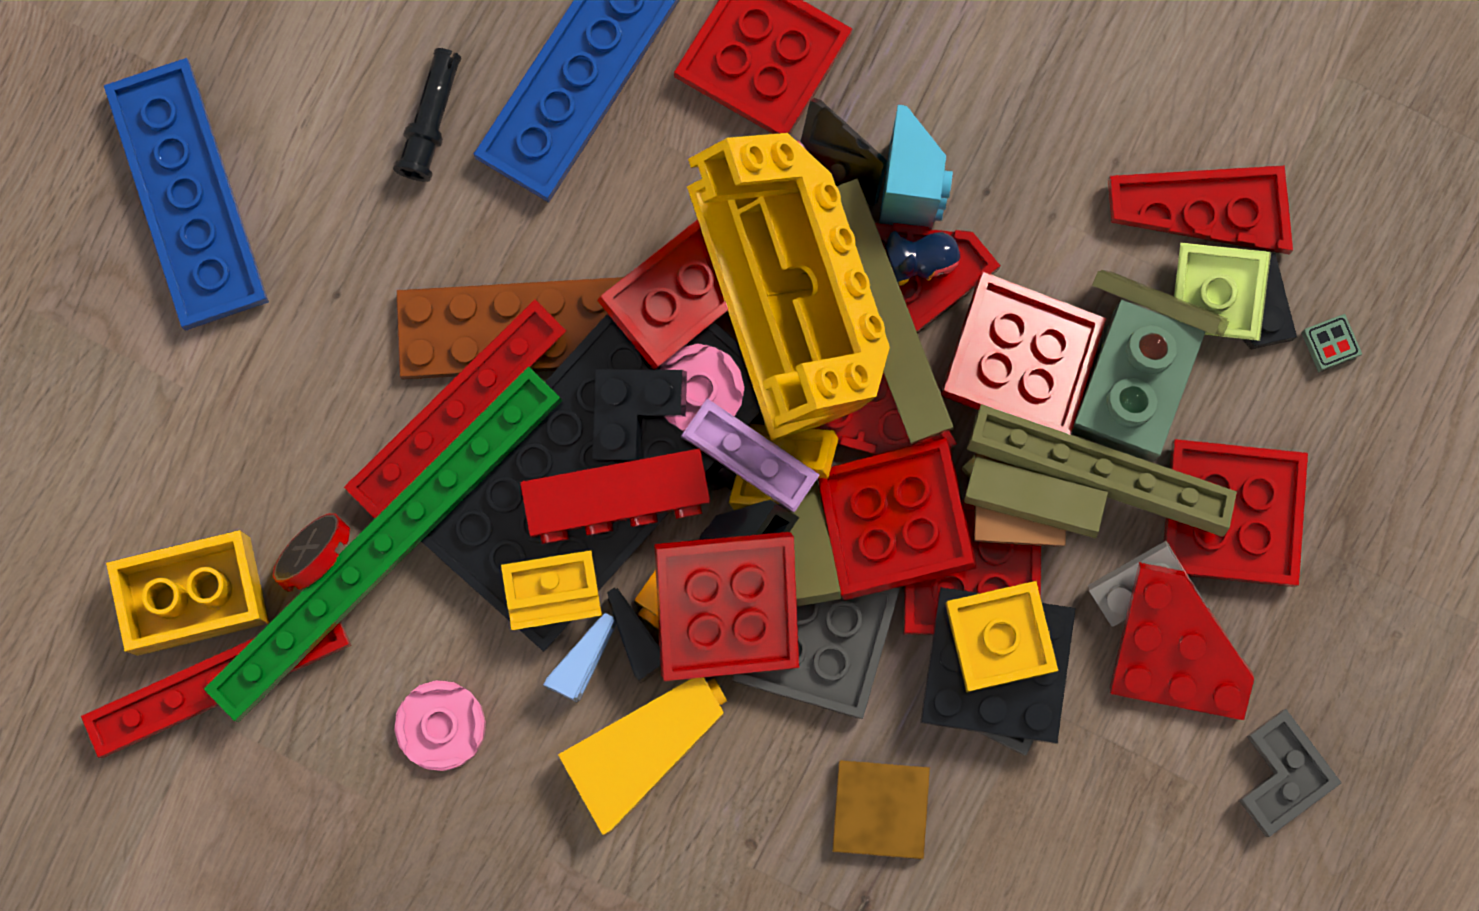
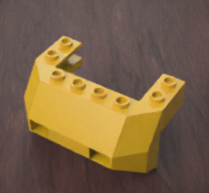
[687,133,890,441]

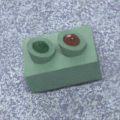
[1071,299,1205,463]

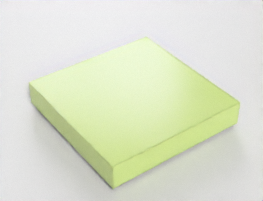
[1172,243,1271,341]

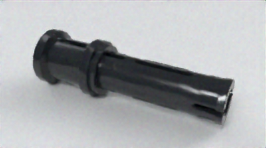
[393,48,462,182]

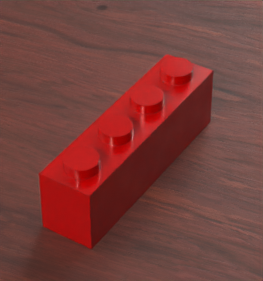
[520,448,710,544]

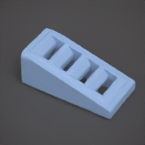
[543,613,617,702]

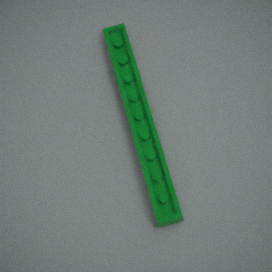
[204,366,563,722]

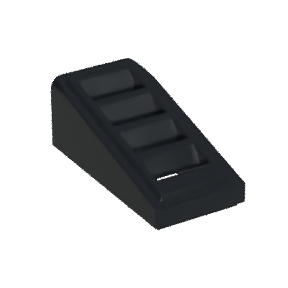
[607,587,661,684]

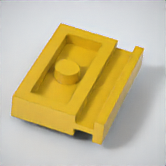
[501,550,602,630]

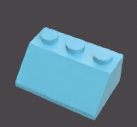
[879,105,953,229]

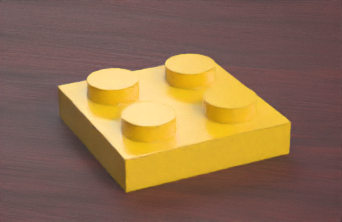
[945,581,1058,692]

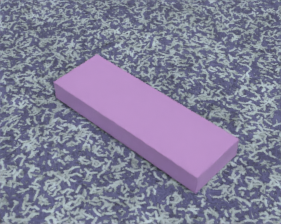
[681,398,819,513]

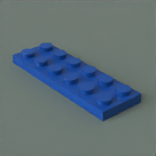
[474,0,679,203]
[104,58,269,331]

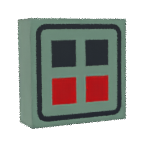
[1301,314,1362,373]

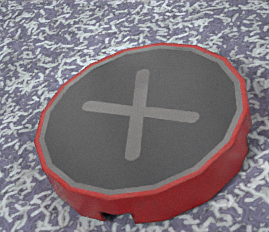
[273,513,350,592]

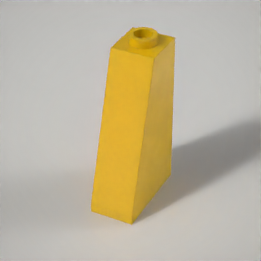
[558,677,727,836]

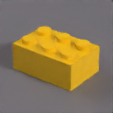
[106,530,269,656]

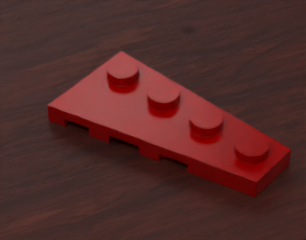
[1108,165,1293,255]

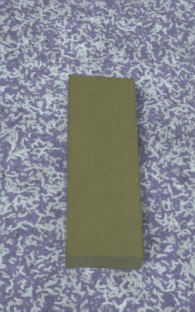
[1092,270,1229,336]
[964,457,1108,538]
[779,480,841,606]

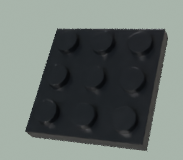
[920,587,1076,744]

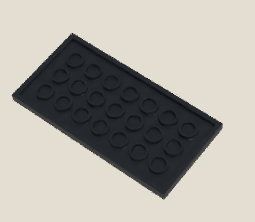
[421,313,761,652]

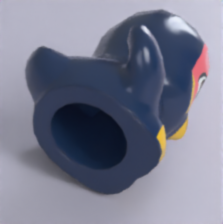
[885,231,960,286]

